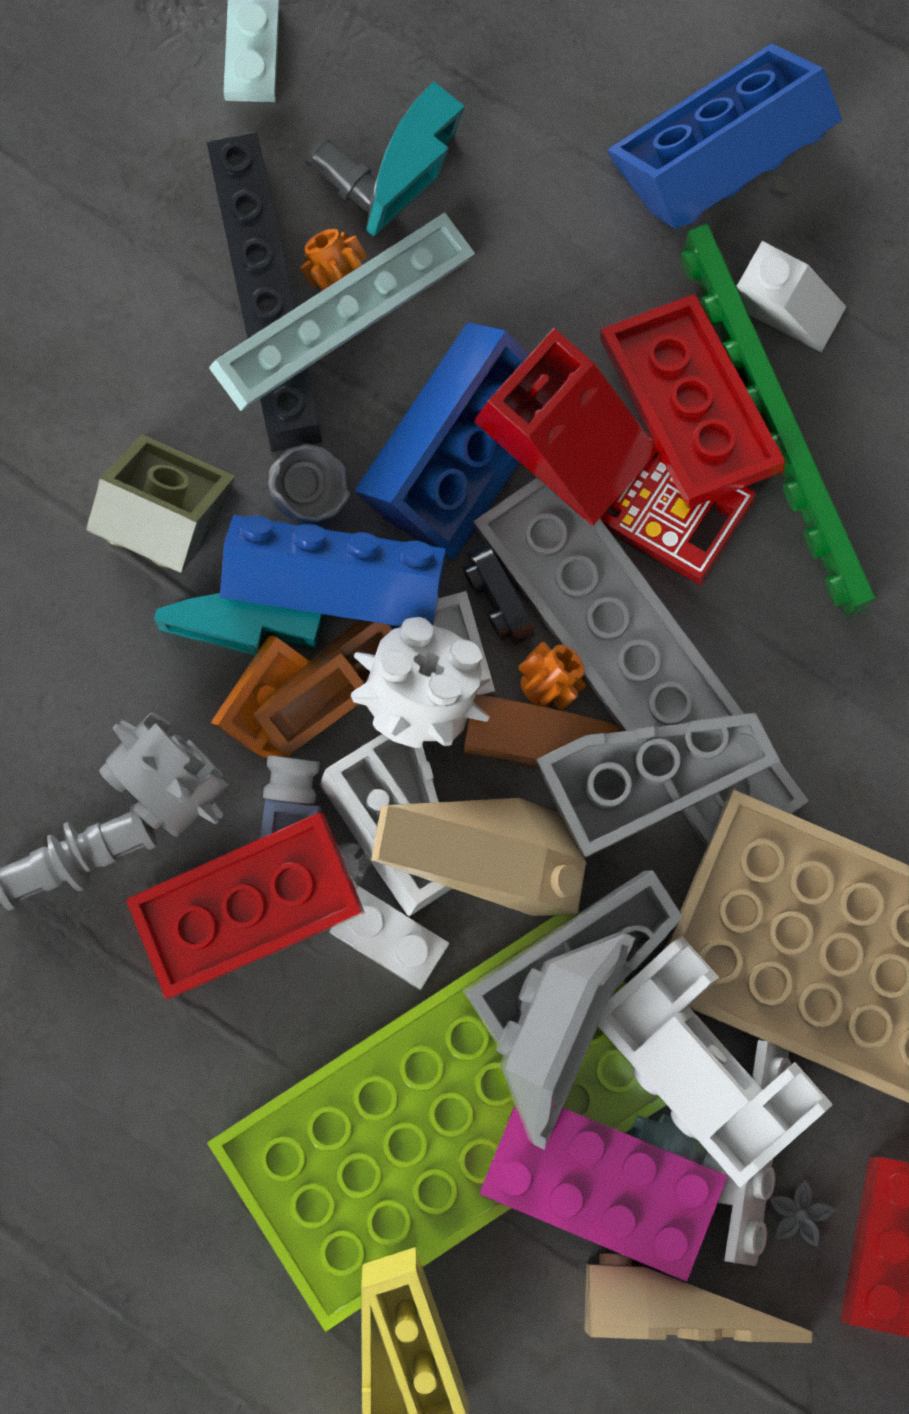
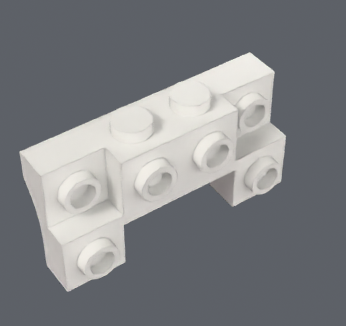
[598,936,833,1187]

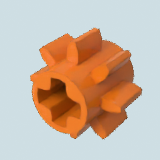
[300,229,367,291]
[518,642,586,710]

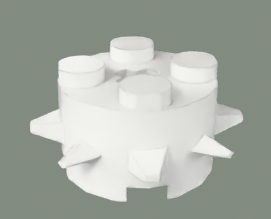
[351,617,491,748]

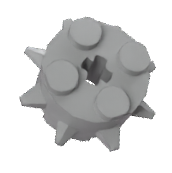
[99,712,230,837]

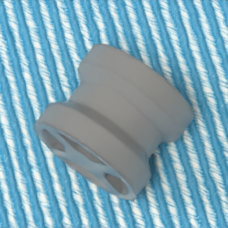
[263,755,320,804]

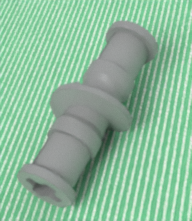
[0,802,158,911]

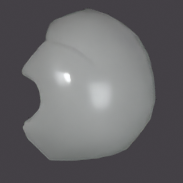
[268,443,350,524]

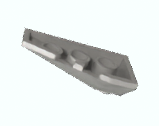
[536,713,780,859]

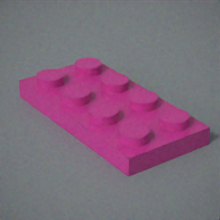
[479,1106,728,1282]

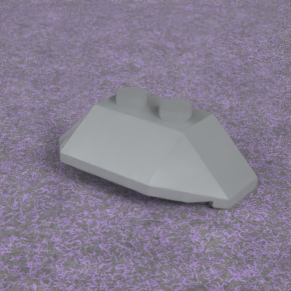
[496,933,635,1150]

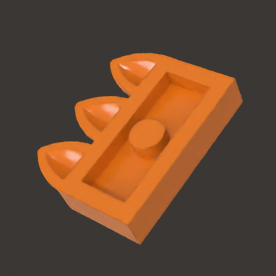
[210,635,309,758]

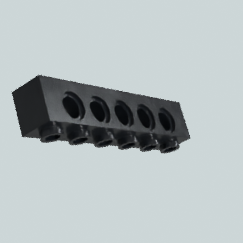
[206,131,322,452]

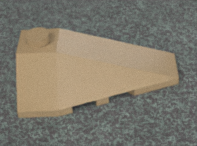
[371,798,586,916]
[584,1253,812,1343]

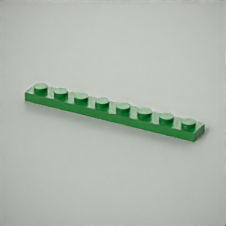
[680,224,875,618]

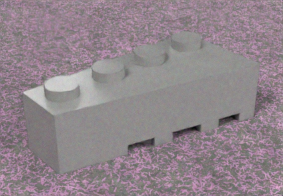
[462,870,683,1045]

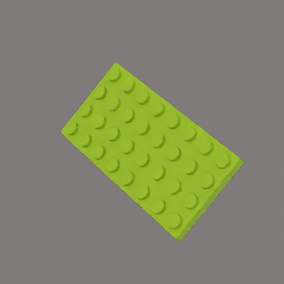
[207,911,667,1332]

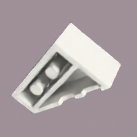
[319,734,453,917]

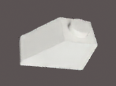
[736,241,846,353]

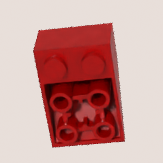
[474,328,658,526]

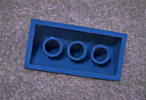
[607,43,842,229]
[354,322,529,561]
[220,515,446,626]

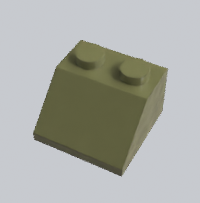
[86,434,235,573]

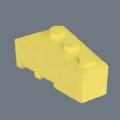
[361,1247,469,1414]

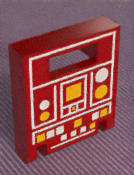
[600,435,756,586]

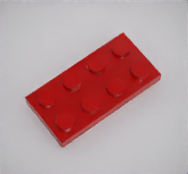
[600,294,786,509]
[125,812,365,999]

